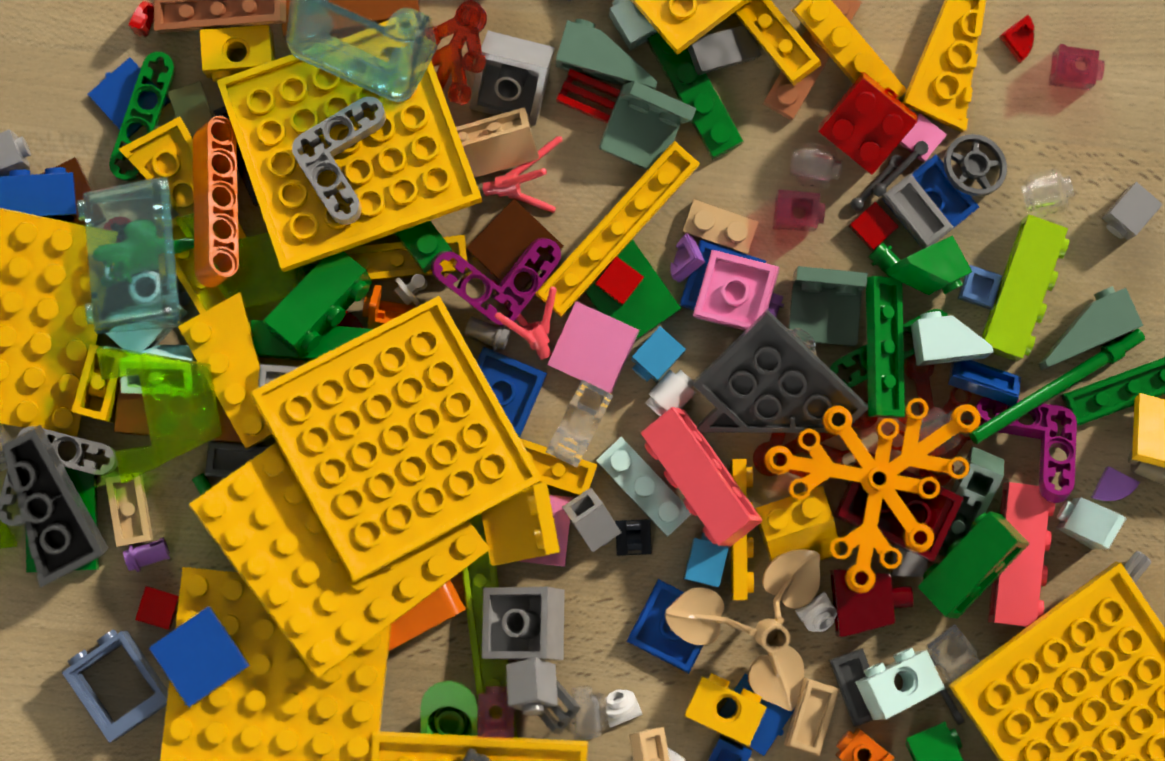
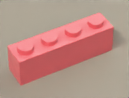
[641,407,763,546]
[988,482,1055,627]

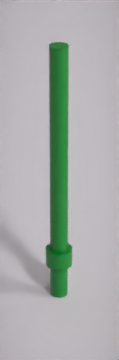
[969,329,1145,444]

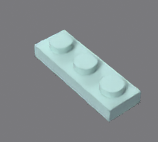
[596,437,691,537]

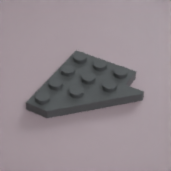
[693,310,868,433]

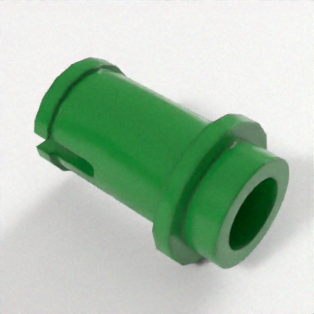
[868,242,901,278]

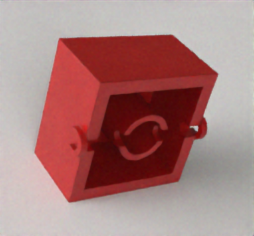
[818,72,918,175]

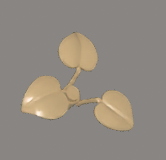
[665,549,820,711]

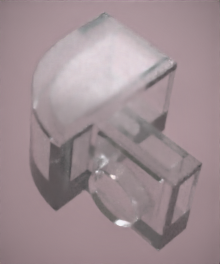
[546,380,613,467]
[927,624,980,683]

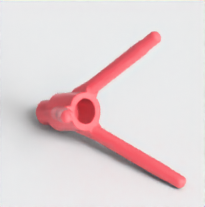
[483,136,562,213]
[491,280,557,360]

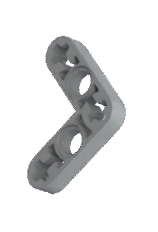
[292,97,386,225]
[0,426,119,526]

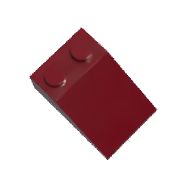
[833,451,964,562]

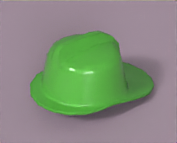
[420,681,478,736]

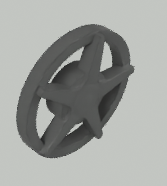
[944,134,1007,197]

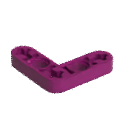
[431,238,561,325]
[975,397,1077,503]

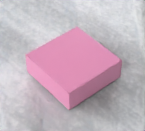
[899,113,947,163]

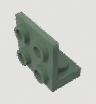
[599,81,697,170]
[789,266,868,347]

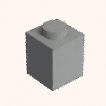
[0,129,31,177]
[1102,182,1163,240]
[562,488,621,552]
[506,657,558,716]

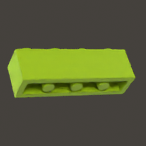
[981,214,1070,362]

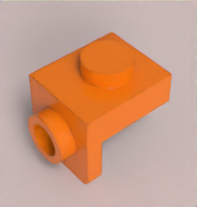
[362,285,415,329]

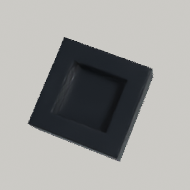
[615,519,652,556]

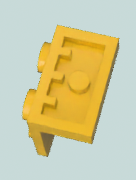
[481,482,560,566]

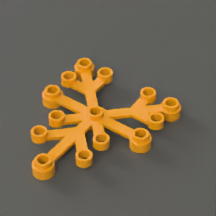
[764,398,980,592]

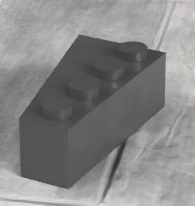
[2,425,109,588]

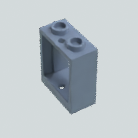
[62,629,168,743]

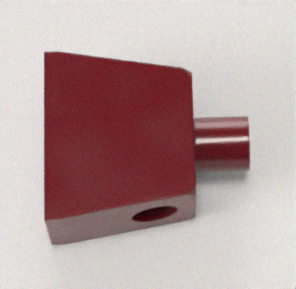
[830,569,913,637]

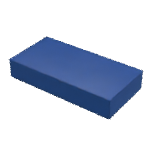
[948,360,1021,406]

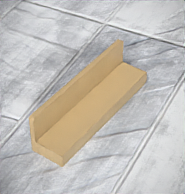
[456,107,539,178]

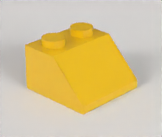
[754,486,841,562]

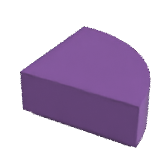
[670,233,705,283]
[1091,466,1140,501]

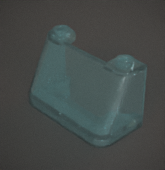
[286,0,437,102]
[77,177,182,334]

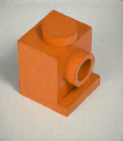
[835,728,894,761]

